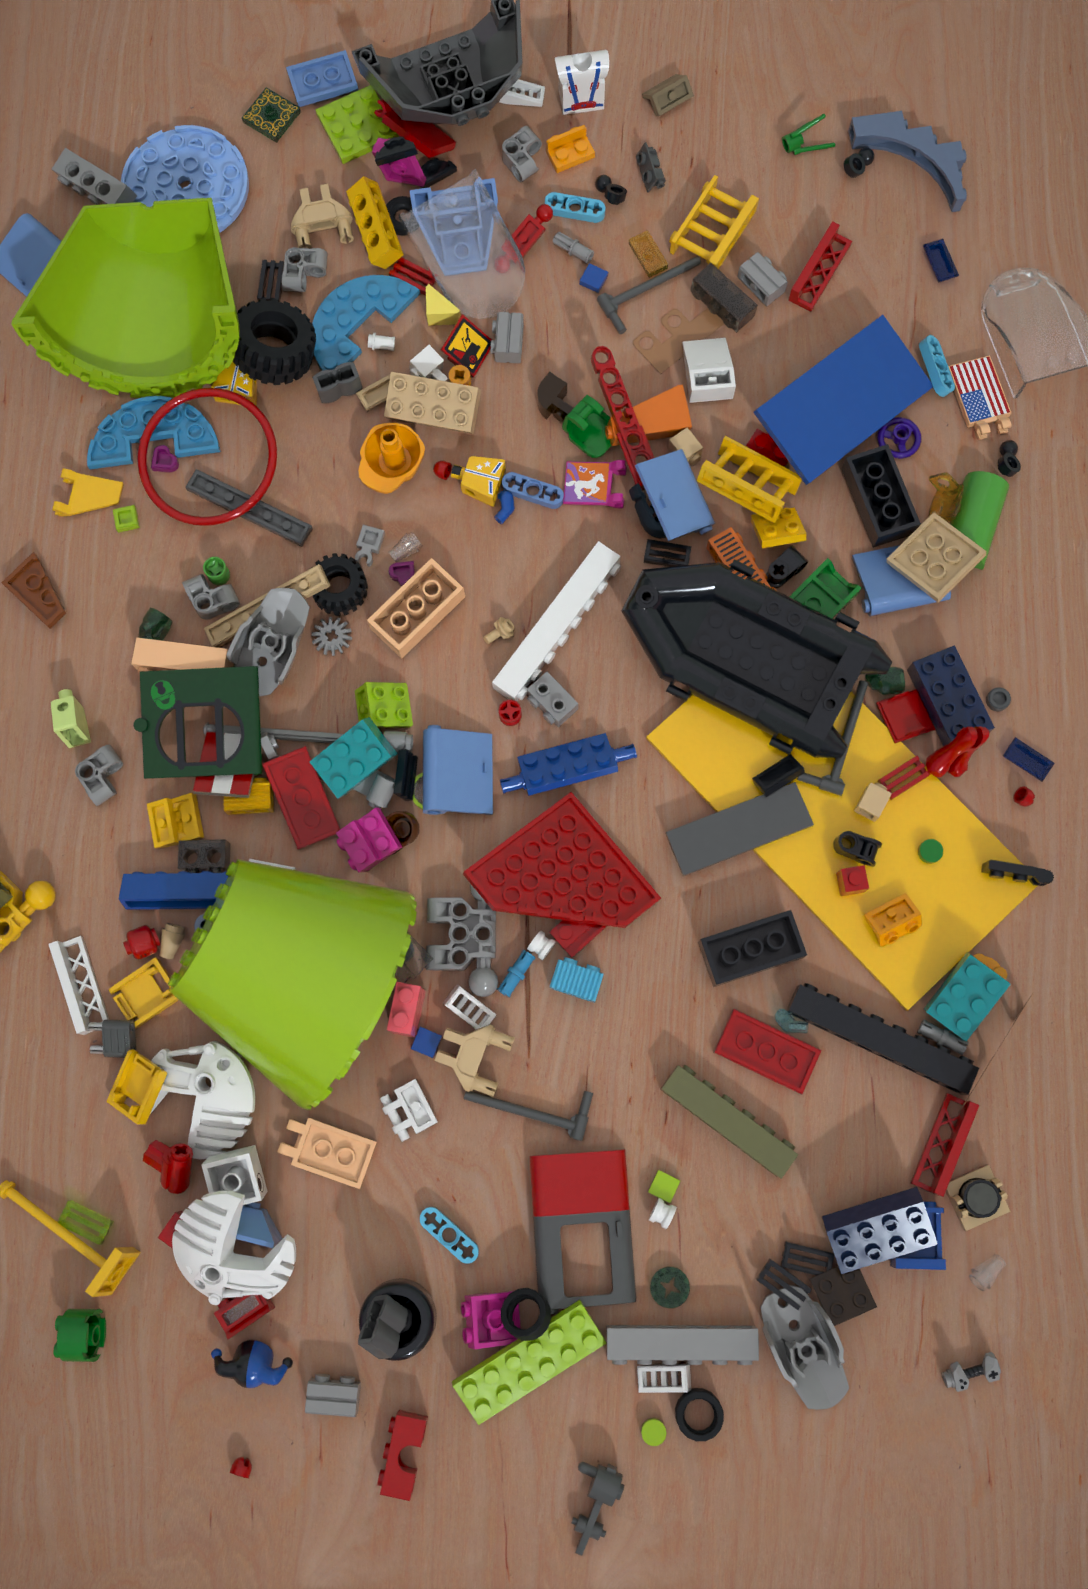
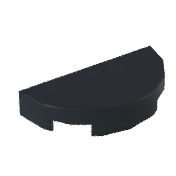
[375,137,418,166]
[419,158,457,189]

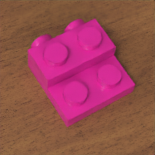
[372,138,427,187]
[336,808,402,873]
[461,1291,521,1350]

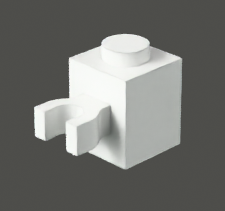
[409,345,448,382]

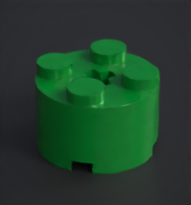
[53,1309,106,1362]

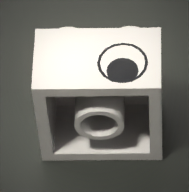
[202,1145,268,1205]

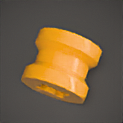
[449,365,471,386]

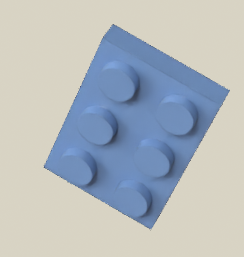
[286,50,358,107]

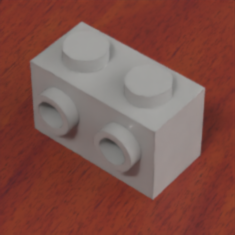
[527,672,578,728]

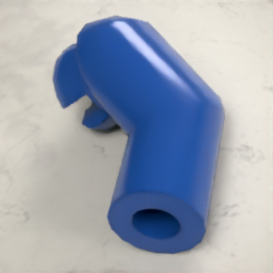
[494,491,515,524]

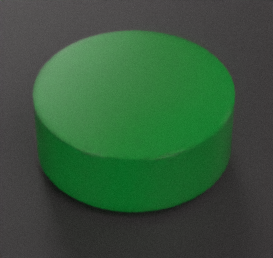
[918,839,943,864]

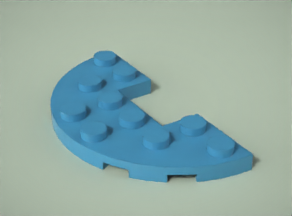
[312,275,420,371]
[87,396,221,470]

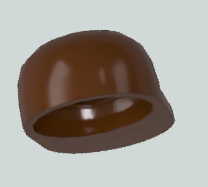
[385,811,420,855]

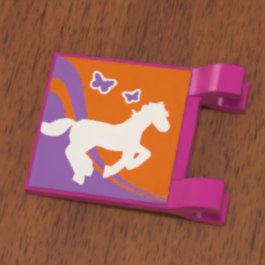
[563,460,627,509]

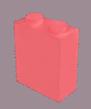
[387,982,426,1038]

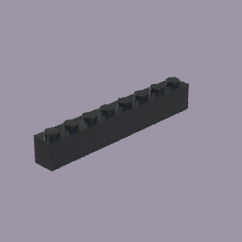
[786,983,979,1095]

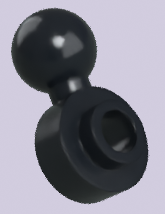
[844,148,875,178]
[595,175,627,205]
[998,440,1021,477]

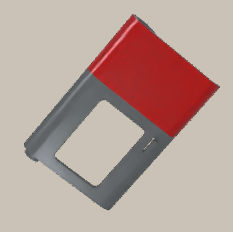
[530,1149,636,1314]

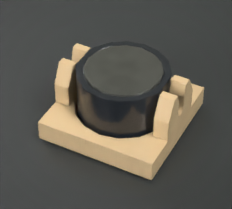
[946,1165,1011,1231]

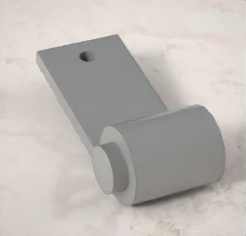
[354,770,395,809]

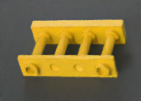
[669,175,759,276]
[697,436,802,523]

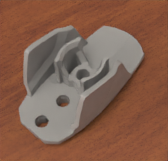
[227,588,310,696]
[760,1285,849,1410]

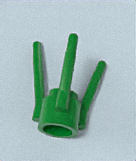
[782,114,836,155]

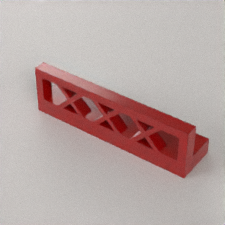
[788,221,852,312]
[911,1093,980,1197]

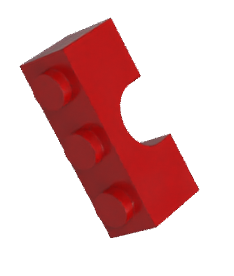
[377,1410,428,1501]

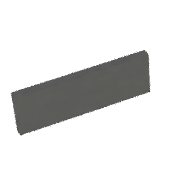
[665,782,814,876]

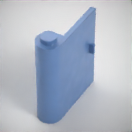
[0,213,61,297]
[635,449,715,541]
[852,545,951,616]
[423,725,493,815]

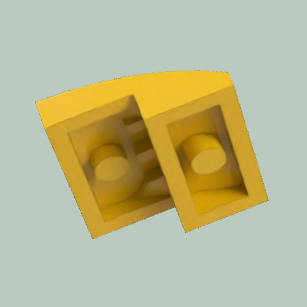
[147,793,204,849]

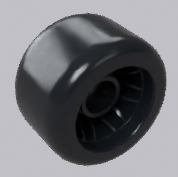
[359,1278,437,1361]

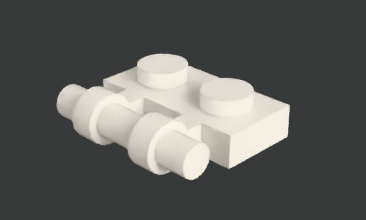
[380,1079,438,1142]

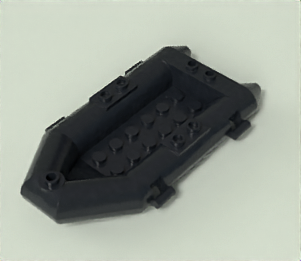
[621,559,892,758]

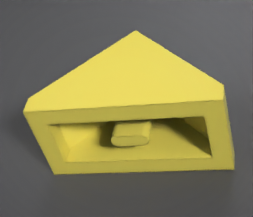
[426,284,461,326]

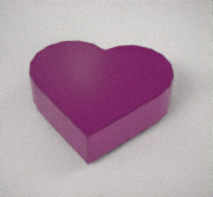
[151,445,179,472]
[388,561,415,587]

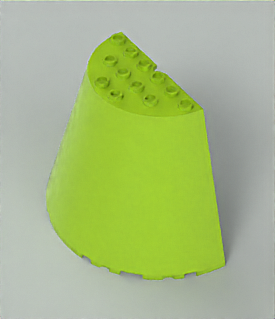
[11,198,240,398]
[168,859,417,1110]

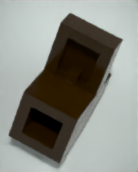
[537,371,573,422]

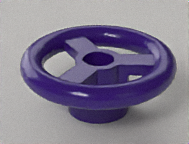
[877,417,921,459]

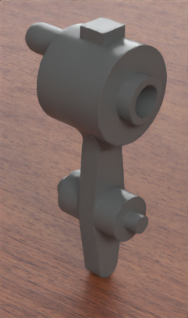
[571,1462,624,1556]

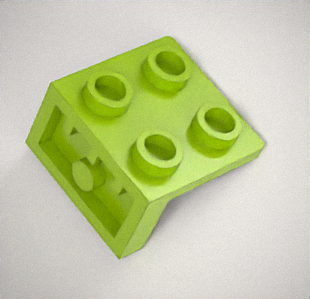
[355,682,413,728]

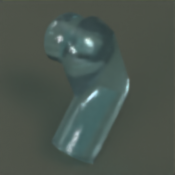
[775,1009,808,1033]

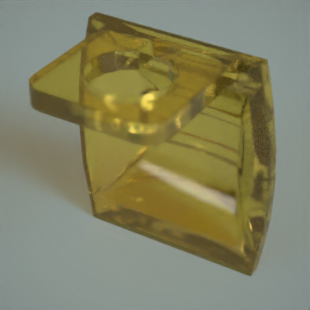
[929,472,964,522]

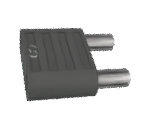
[88,1020,136,1058]

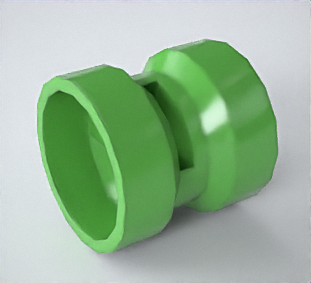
[203,557,230,586]

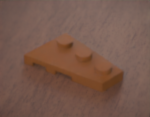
[1,552,66,629]

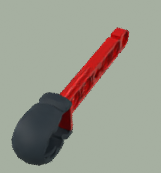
[591,346,667,539]

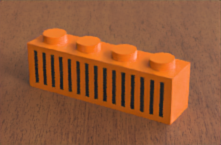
[706,527,777,591]

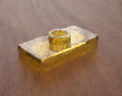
[629,230,668,278]

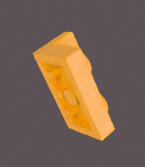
[546,125,595,173]
[864,893,922,947]

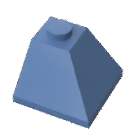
[236,1202,283,1248]

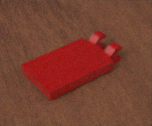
[374,99,456,158]

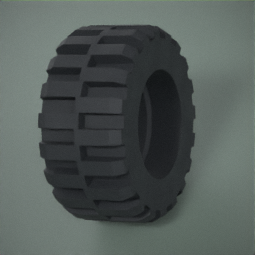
[233,299,316,385]

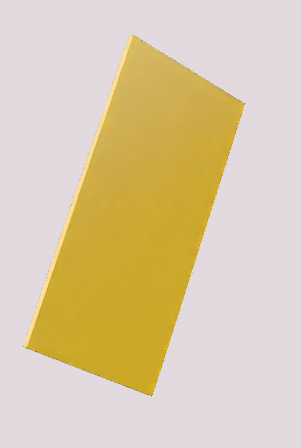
[646,692,1037,1011]

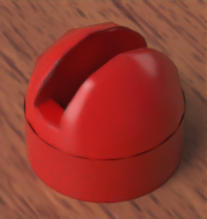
[433,461,452,480]
[1013,786,1035,807]
[230,1457,252,1479]

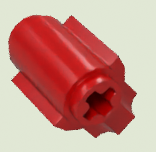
[143,1140,193,1194]

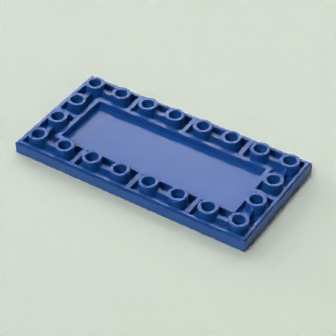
[753,315,933,485]

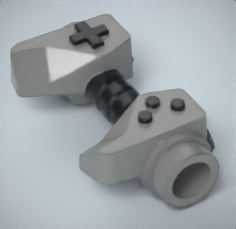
[942,1352,1001,1392]

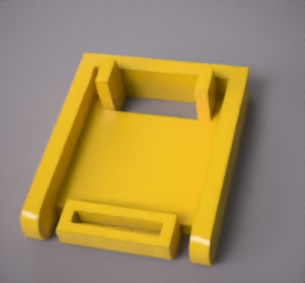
[108,957,179,1029]
[106,1049,167,1125]

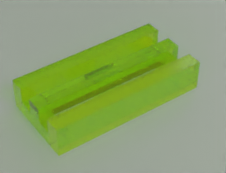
[57,1200,114,1245]

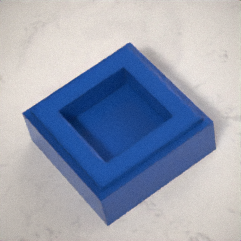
[579,263,608,293]
[411,1027,442,1058]

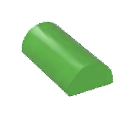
[950,471,1009,570]

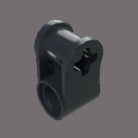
[766,546,808,588]
[833,831,882,867]

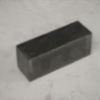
[690,263,758,333]

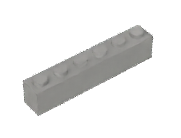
[606,1325,759,1365]

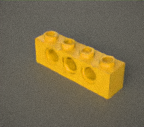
[346,176,404,269]

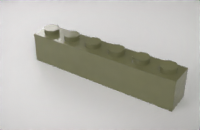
[660,1065,798,1179]

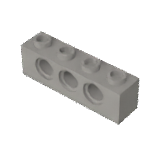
[52,148,137,205]

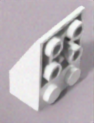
[682,338,736,403]

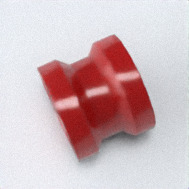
[499,700,522,726]

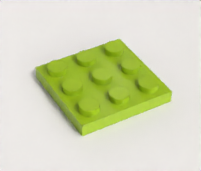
[315,85,399,164]

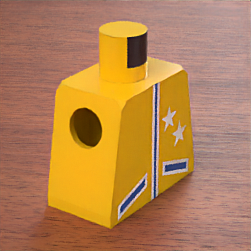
[212,361,257,405]
[451,456,506,507]

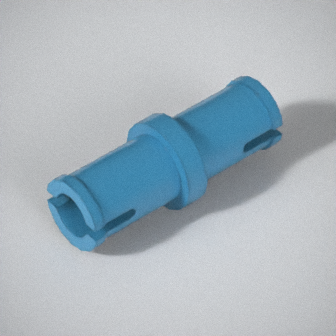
[497,950,535,998]

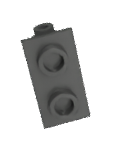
[636,142,666,193]

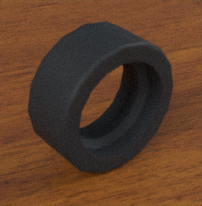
[501,1288,551,1341]
[675,1388,724,1442]

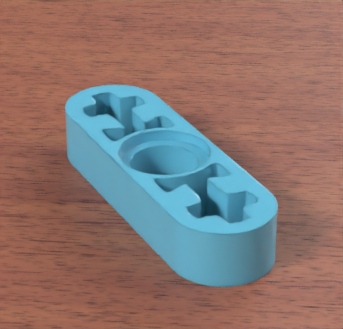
[545,192,605,223]
[919,335,955,397]
[420,1207,479,1264]

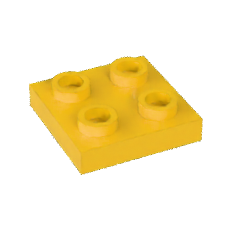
[751,507,806,548]

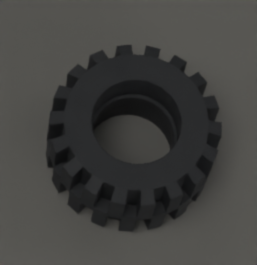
[312,553,368,616]

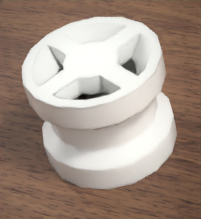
[527,931,556,960]
[648,1198,677,1229]

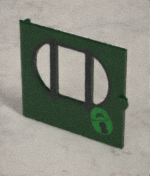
[133,666,262,779]

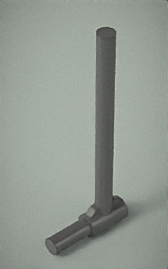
[597,256,701,334]
[797,680,868,796]
[464,1091,593,1141]

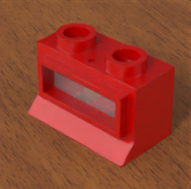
[214,1295,275,1340]

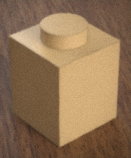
[668,428,703,466]
[854,783,892,822]

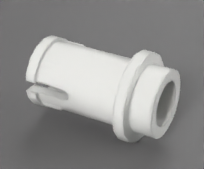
[368,333,395,351]

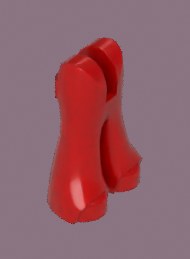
[926,726,990,778]

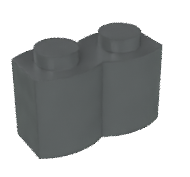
[312,362,362,403]
[358,1295,408,1359]

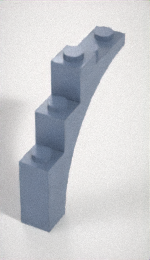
[848,111,967,212]

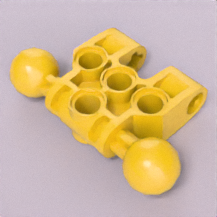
[0,870,56,953]

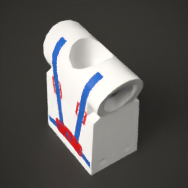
[555,50,609,115]

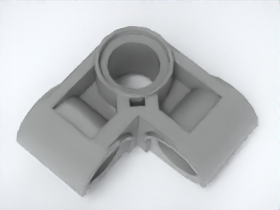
[502,126,542,182]
[282,247,328,292]
[182,574,240,620]
[75,745,123,806]

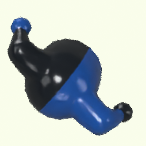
[211,1340,293,1388]

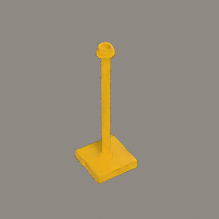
[0,1180,141,1297]

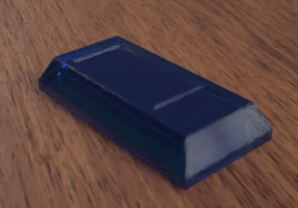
[923,239,959,283]
[1003,737,1055,782]

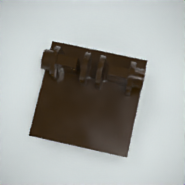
[810,1266,877,1326]

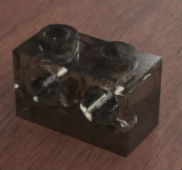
[178,839,230,873]

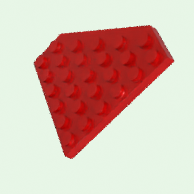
[463,792,661,928]

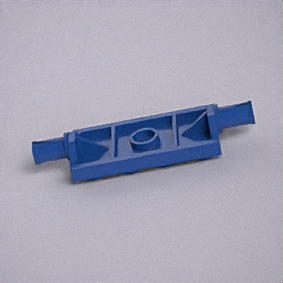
[500,733,637,796]

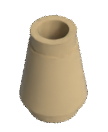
[159,923,185,959]

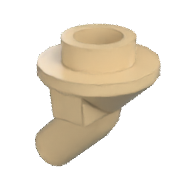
[483,617,515,644]

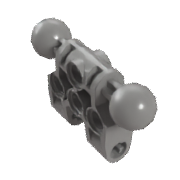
[426,884,498,997]

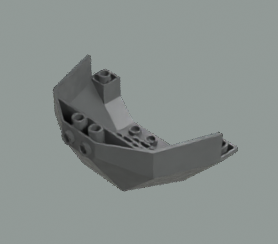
[352,0,523,126]

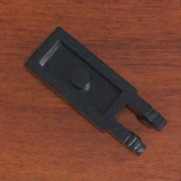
[982,860,1054,886]

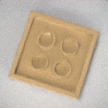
[886,513,986,603]

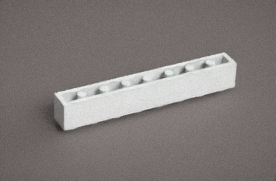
[492,541,621,702]

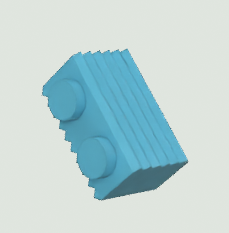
[550,957,604,1003]

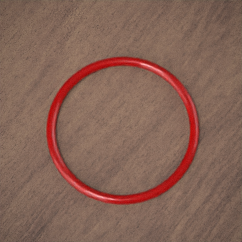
[137,388,277,526]

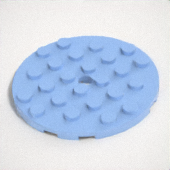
[121,125,249,232]

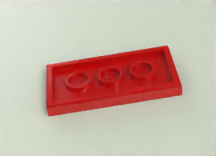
[262,746,341,849]
[713,1009,822,1095]

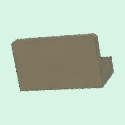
[642,74,694,116]

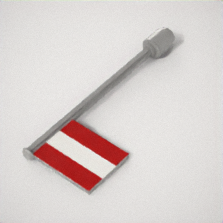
[193,722,413,798]

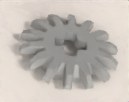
[312,617,352,656]

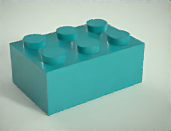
[310,717,398,799]
[924,952,1011,1042]

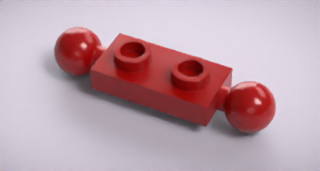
[494,204,553,273]

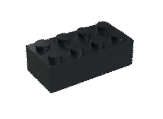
[841,444,921,548]
[698,910,807,987]

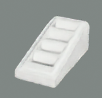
[499,79,545,107]
[443,984,496,1029]
[637,1364,691,1393]

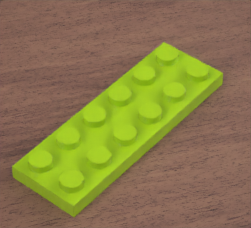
[452,1300,606,1425]

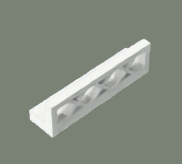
[48,936,109,1035]

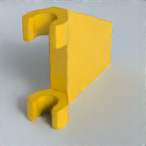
[52,468,124,516]

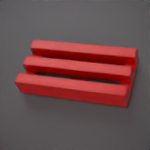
[389,257,437,296]
[878,755,931,800]

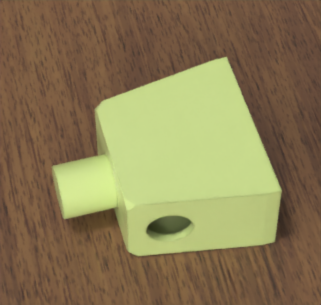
[51,689,91,748]

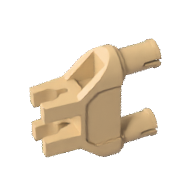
[291,184,354,249]
[434,1024,515,1097]

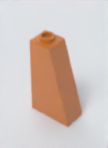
[605,384,692,446]

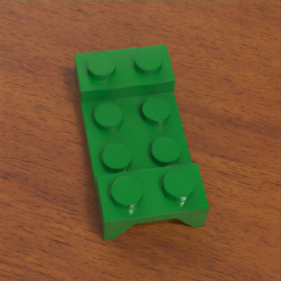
[789,558,862,619]

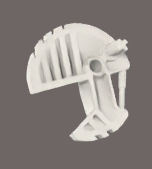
[150,1041,255,1160]
[172,1190,296,1305]

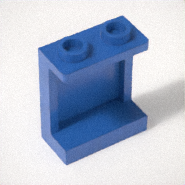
[891,1201,946,1270]

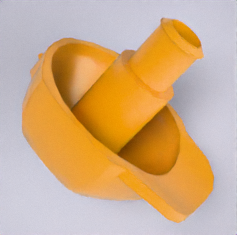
[358,423,425,494]

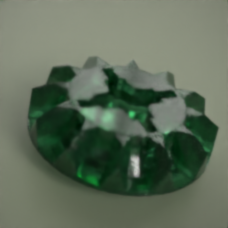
[650,1266,690,1308]

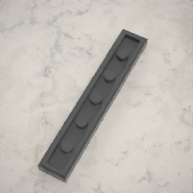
[185,469,313,547]

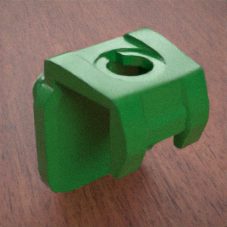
[562,395,611,458]

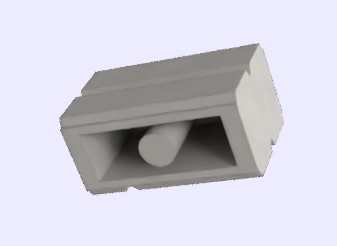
[737,252,788,306]
[491,312,524,364]
[305,1374,361,1417]

